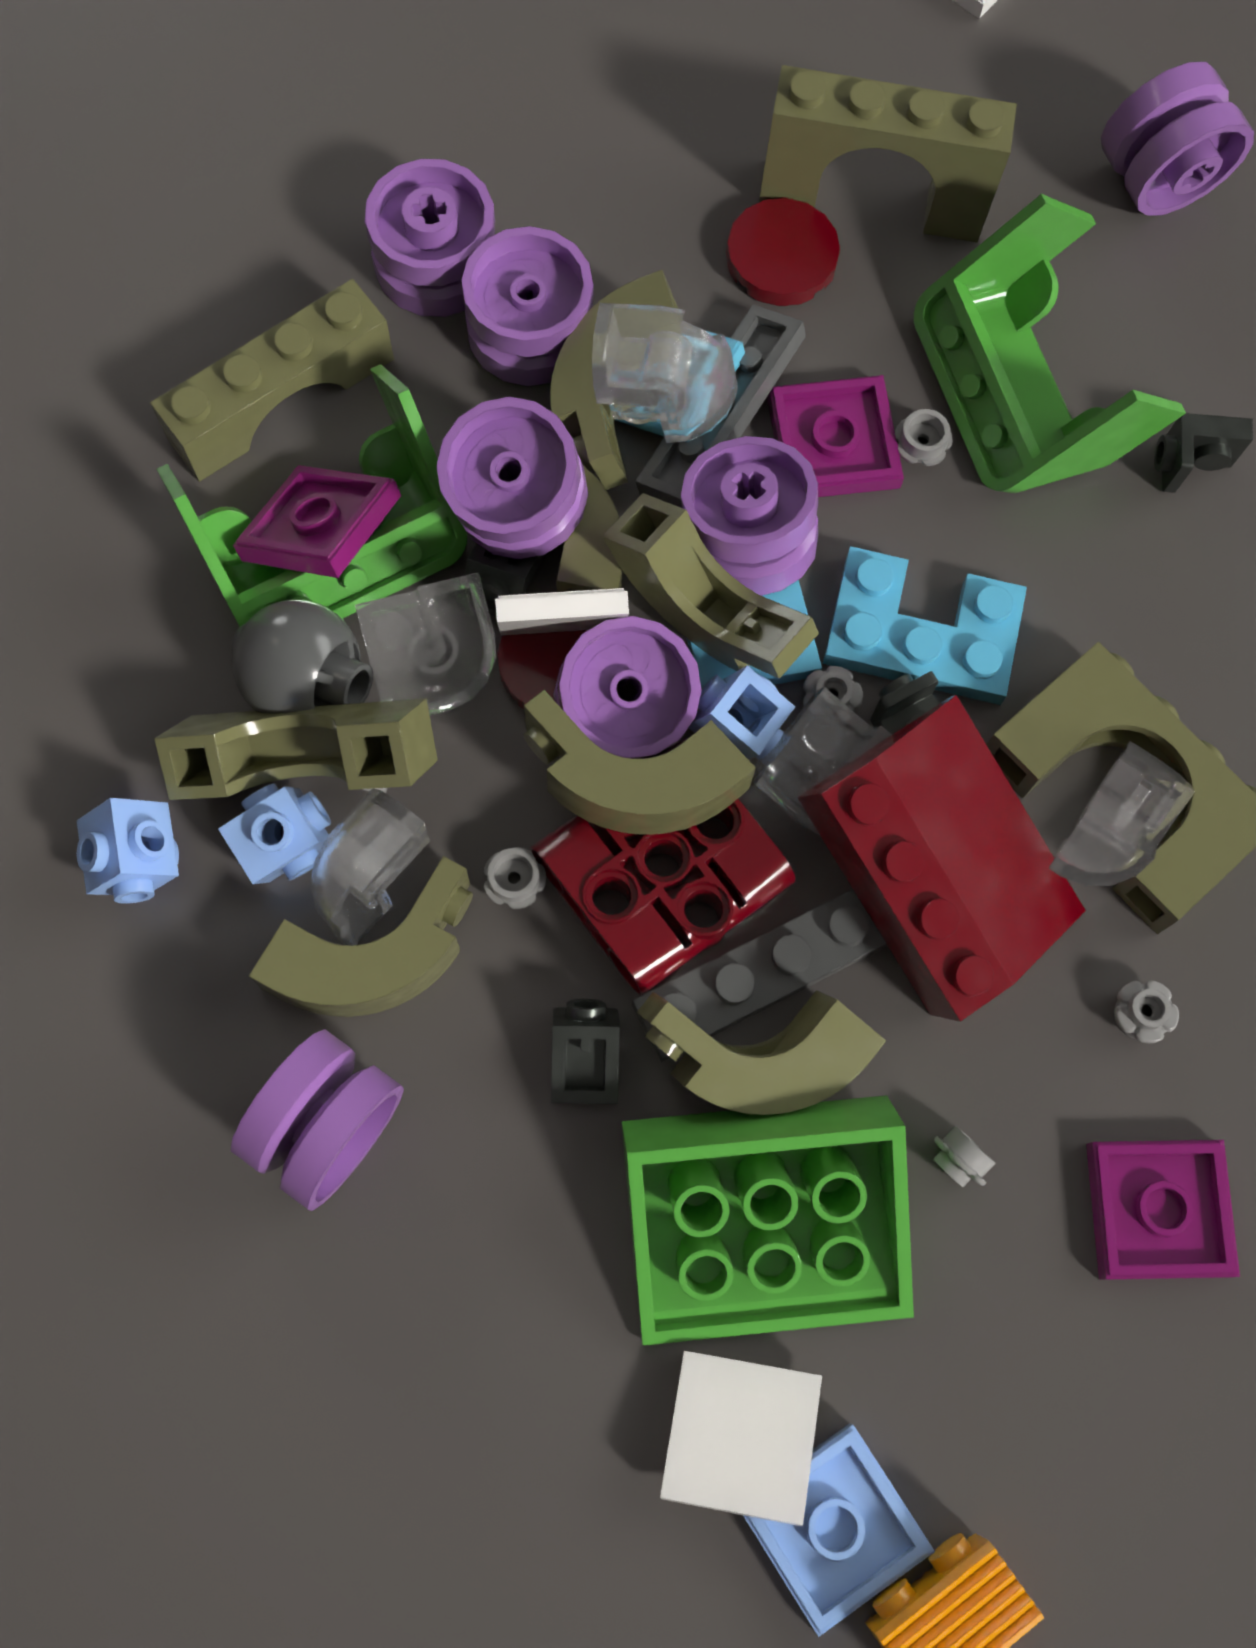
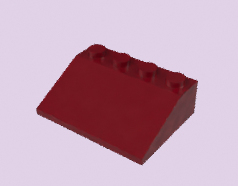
[797,695,1086,1022]

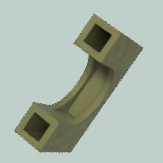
[759,65,1017,242]
[986,641,1256,935]

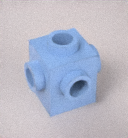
[688,665,795,760]
[218,783,333,884]
[76,798,179,904]

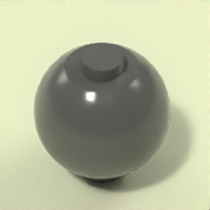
[231,600,373,713]

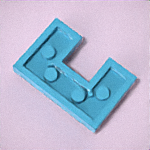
[823,546,1027,705]

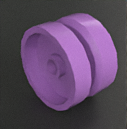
[1101,62,1254,216]
[365,159,495,317]
[461,226,593,386]
[436,397,588,560]
[681,436,818,596]
[553,616,702,759]
[230,1029,404,1211]

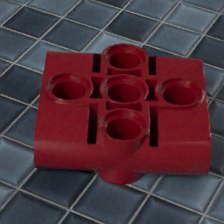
[530,738,795,996]

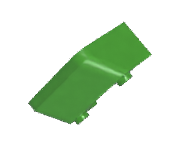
[914,194,1186,493]
[156,364,467,627]

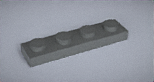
[635,304,806,508]
[632,889,888,1062]

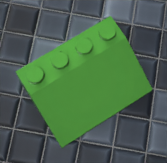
[622,1095,914,1346]

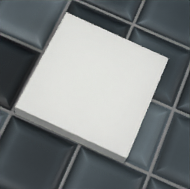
[495,588,629,636]
[660,1351,822,1527]

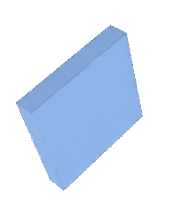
[743,1423,935,1637]

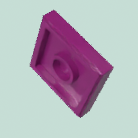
[767,375,904,497]
[233,465,401,578]
[1086,1140,1240,1280]

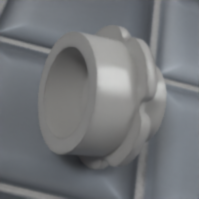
[895,409,952,466]
[803,666,863,725]
[484,847,546,909]
[1114,980,1179,1044]
[933,1125,996,1187]

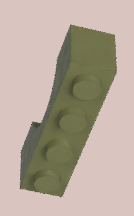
[150,278,394,482]
[154,698,438,800]

